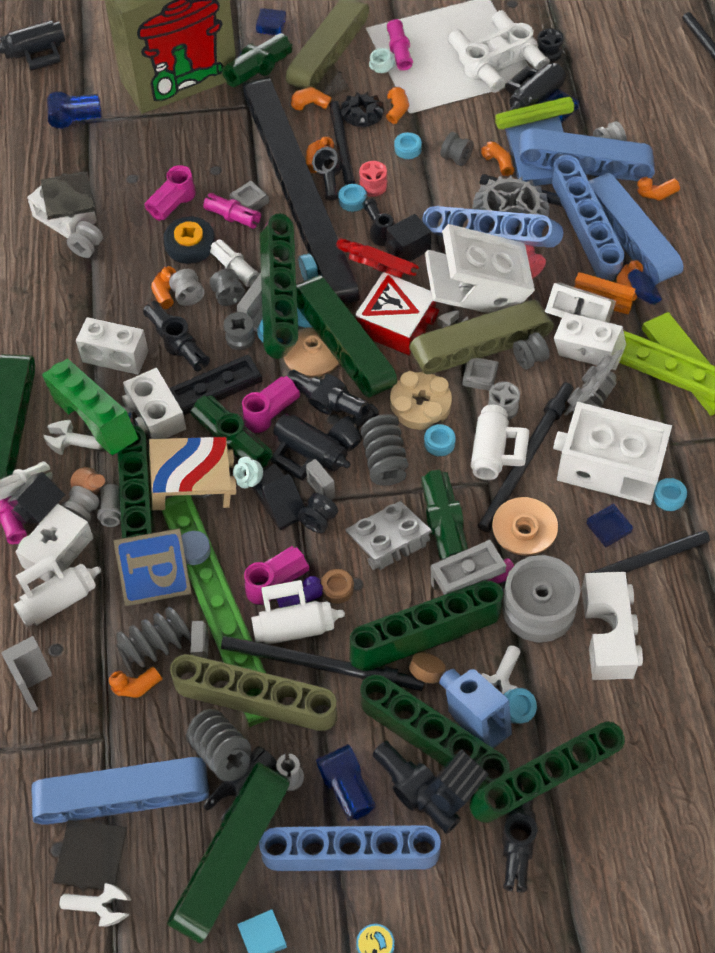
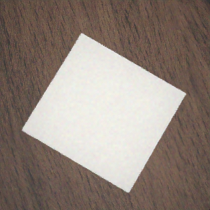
[366,0,529,114]

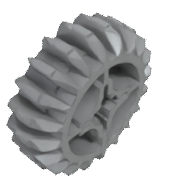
[472,174,550,235]

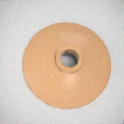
[284,327,340,378]
[492,497,558,556]

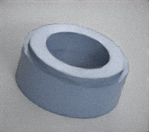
[181,531,211,565]

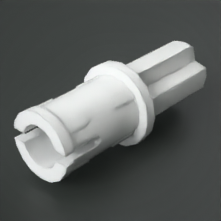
[210,239,260,287]
[0,461,52,500]

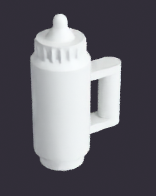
[471,402,529,480]
[14,555,101,627]
[251,580,345,645]

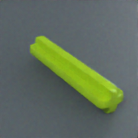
[495,97,574,130]

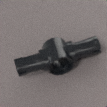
[143,301,210,372]
[287,370,370,420]
[372,740,461,834]
[502,781,538,893]

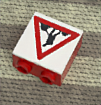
[356,272,439,356]

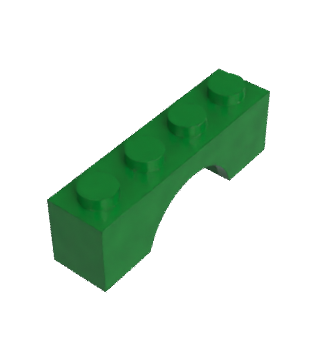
[42,358,139,456]

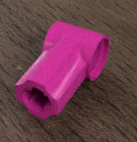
[144,165,196,221]
[242,376,300,433]
[244,546,309,605]

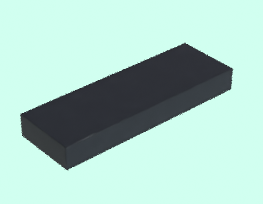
[169,354,263,416]

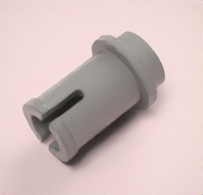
[97,484,121,527]
[276,754,304,791]

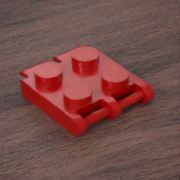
[336,238,419,278]

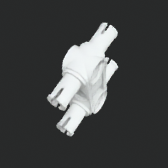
[448,10,550,93]

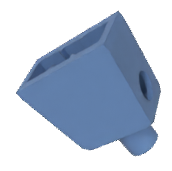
[439,669,512,748]

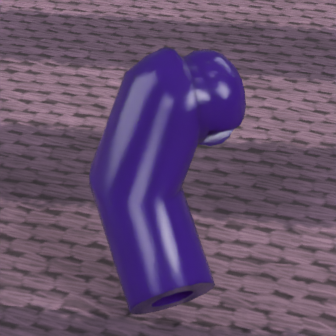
[277,576,323,608]

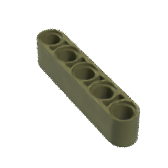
[286,0,369,89]
[409,300,554,374]
[170,654,338,731]

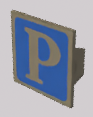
[113,528,191,606]

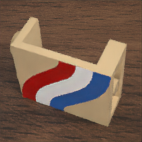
[149,437,236,510]

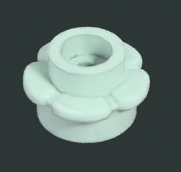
[369,48,395,73]
[233,457,263,488]

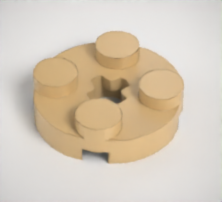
[390,371,452,430]

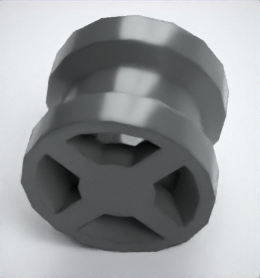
[440,132,474,166]
[209,269,245,306]
[223,312,255,350]
[513,332,550,370]

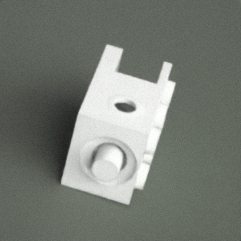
[425,224,535,313]
[553,402,672,505]

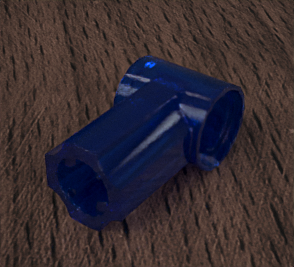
[47,92,102,129]
[316,744,376,821]

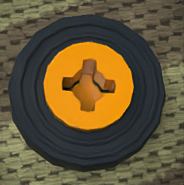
[164,216,215,264]

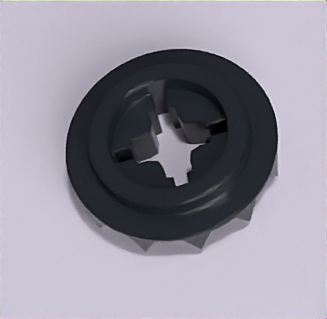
[341,92,384,127]

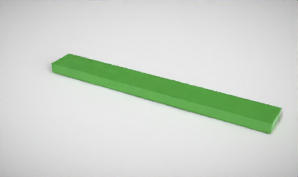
[161,495,270,727]

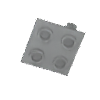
[564,349,624,416]
[345,501,432,570]

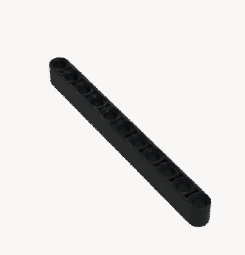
[243,77,360,305]

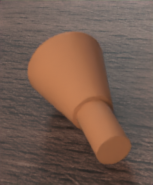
[70,467,105,495]

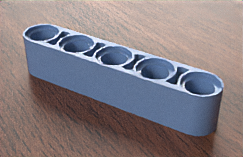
[519,128,655,181]
[552,155,624,281]
[589,173,684,284]
[422,206,563,248]
[31,757,209,825]
[259,825,441,871]

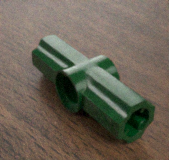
[222,33,292,88]
[191,395,273,468]
[421,469,468,560]

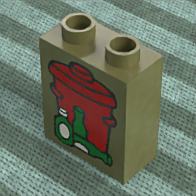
[105,0,236,114]

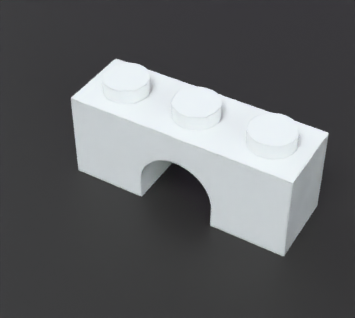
[581,572,643,680]

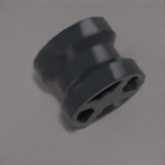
[537,28,564,63]
[298,493,339,534]

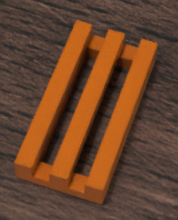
[574,272,636,315]

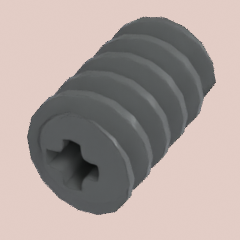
[361,414,409,486]
[116,607,191,674]
[186,709,251,781]

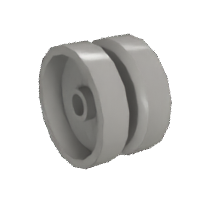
[502,555,581,643]

